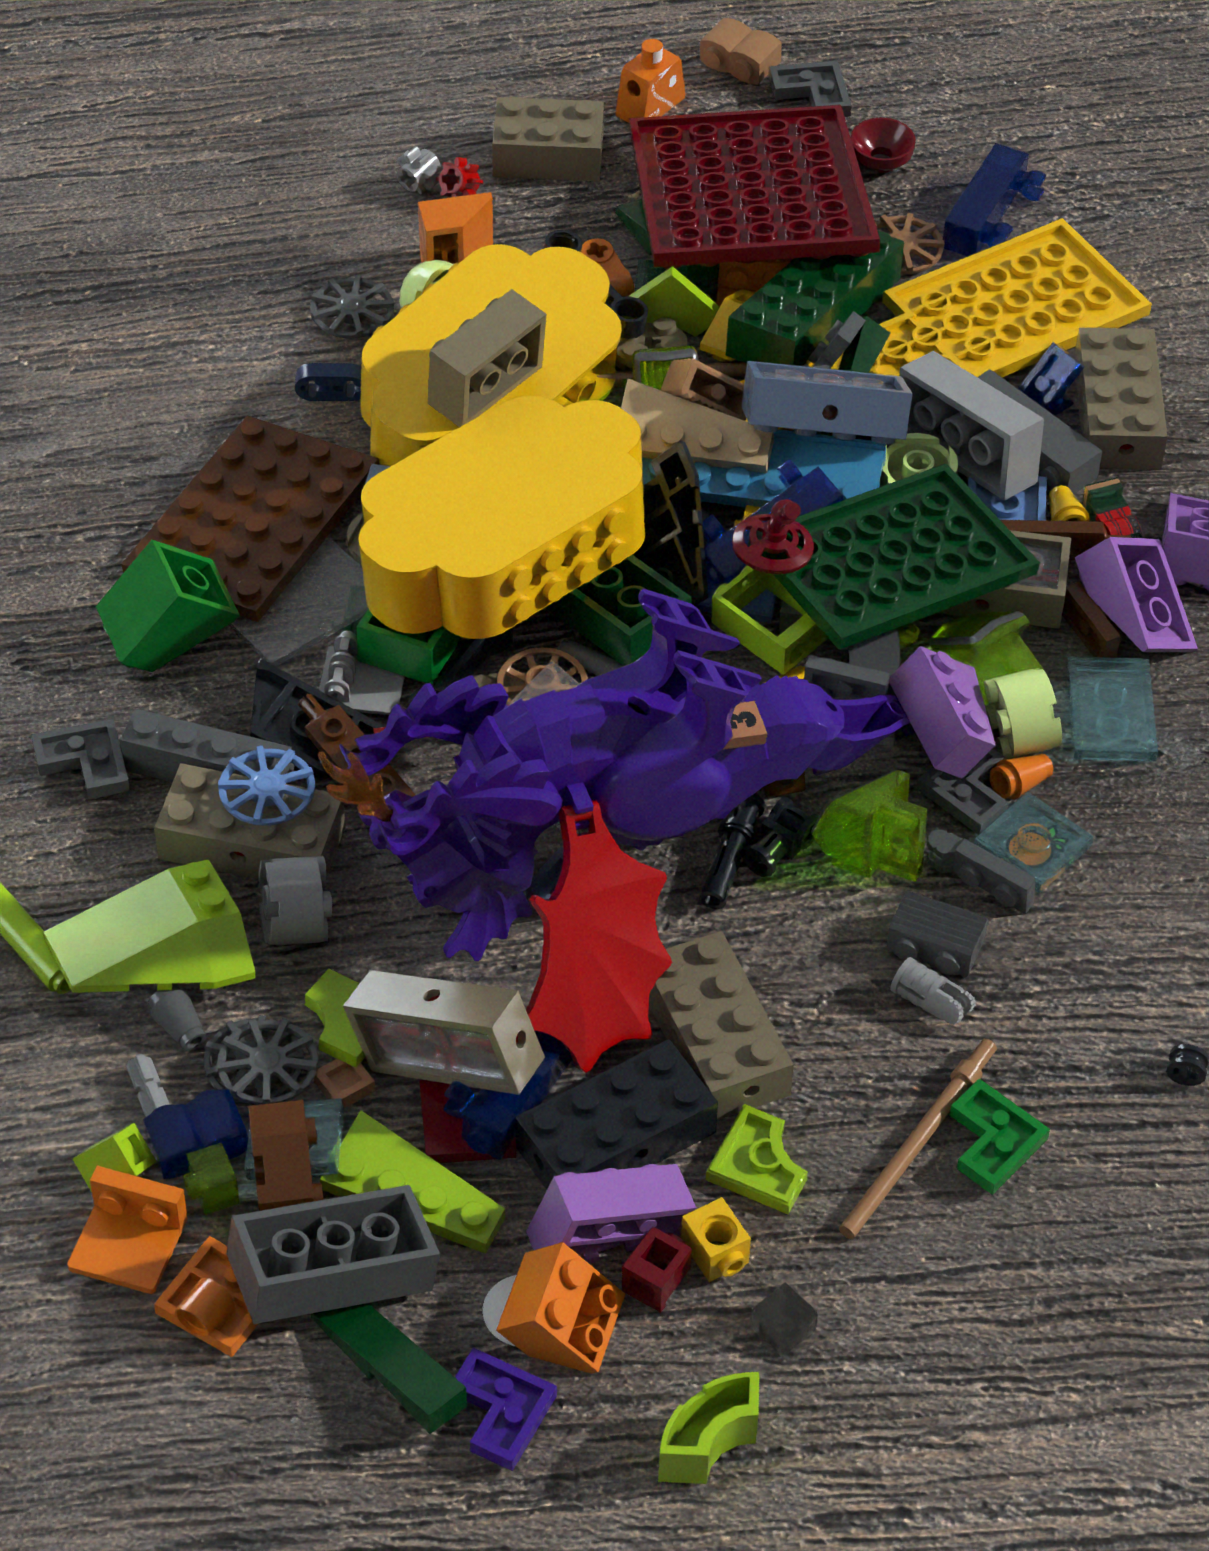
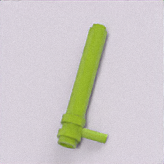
[0,882,71,994]

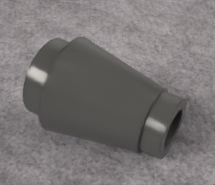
[148,984,207,1051]

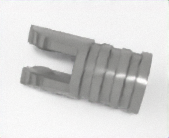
[890,957,977,1025]

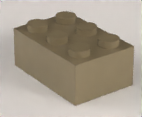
[492,97,604,182]
[428,289,547,427]

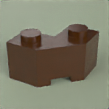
[248,1100,323,1211]

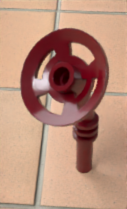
[732,499,814,574]

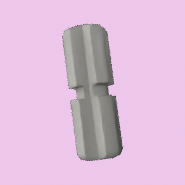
[126,1054,172,1125]

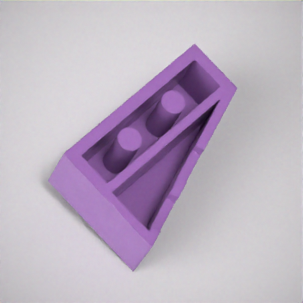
[889,646,995,778]
[526,1164,696,1263]

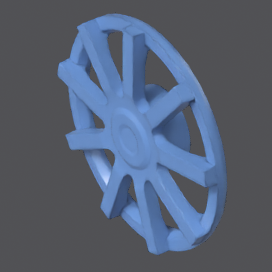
[218,746,315,826]

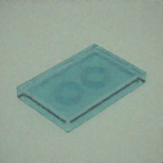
[1066,656,1158,761]

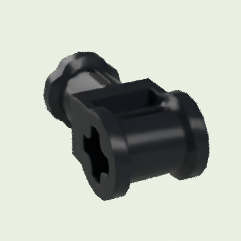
[742,797,822,877]

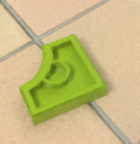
[623,266,720,337]
[305,969,365,1068]
[706,1104,808,1215]

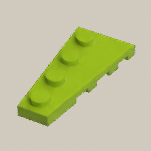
[320,1110,505,1254]

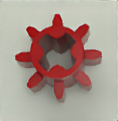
[436,157,484,197]

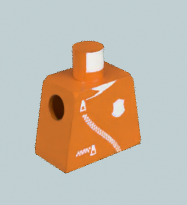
[615,39,685,123]

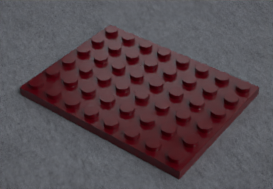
[629,105,880,269]

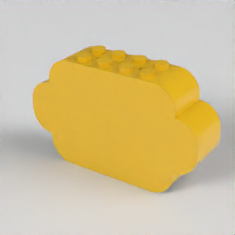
[360,244,622,466]
[359,396,645,639]

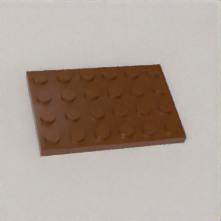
[121,415,380,622]

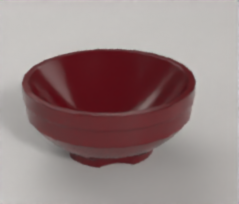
[851,117,916,173]

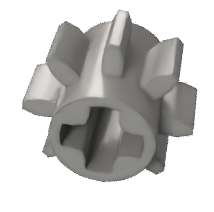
[396,146,440,194]

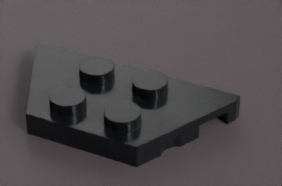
[250,659,386,781]

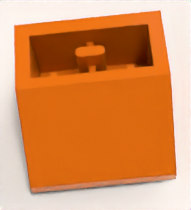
[418,192,493,264]
[496,1242,625,1374]

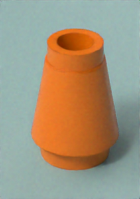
[990,753,1053,800]

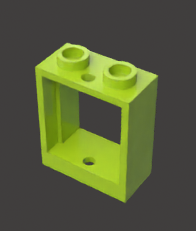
[711,565,828,675]

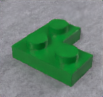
[950,1078,1050,1195]

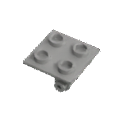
[319,631,405,715]

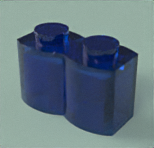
[143,1089,250,1179]

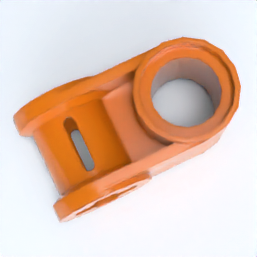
[581,238,635,297]

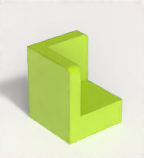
[73,1123,157,1192]

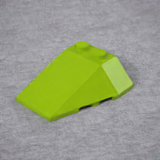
[44,859,255,993]

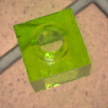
[183,1142,240,1215]

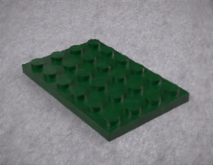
[748,463,1040,650]

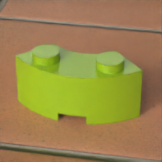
[658,1372,759,1484]

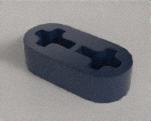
[294,363,361,401]

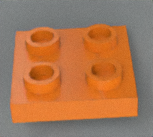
[154,1236,259,1357]

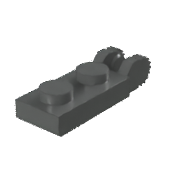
[927,829,1035,914]

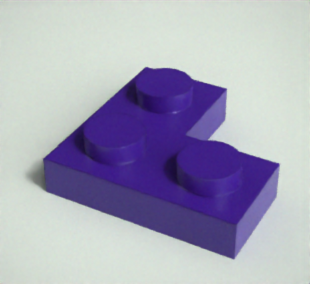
[455,1348,557,1471]

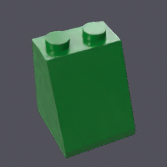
[95,540,240,672]

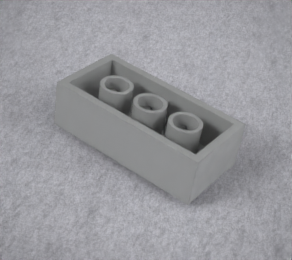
[900,351,1044,501]

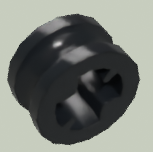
[1166,1044,1209,1086]

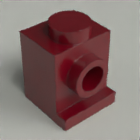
[621,1226,692,1313]

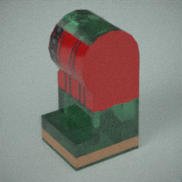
[1082,477,1142,538]

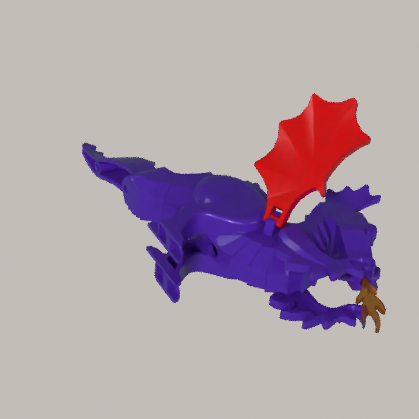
[318,589,915,1073]

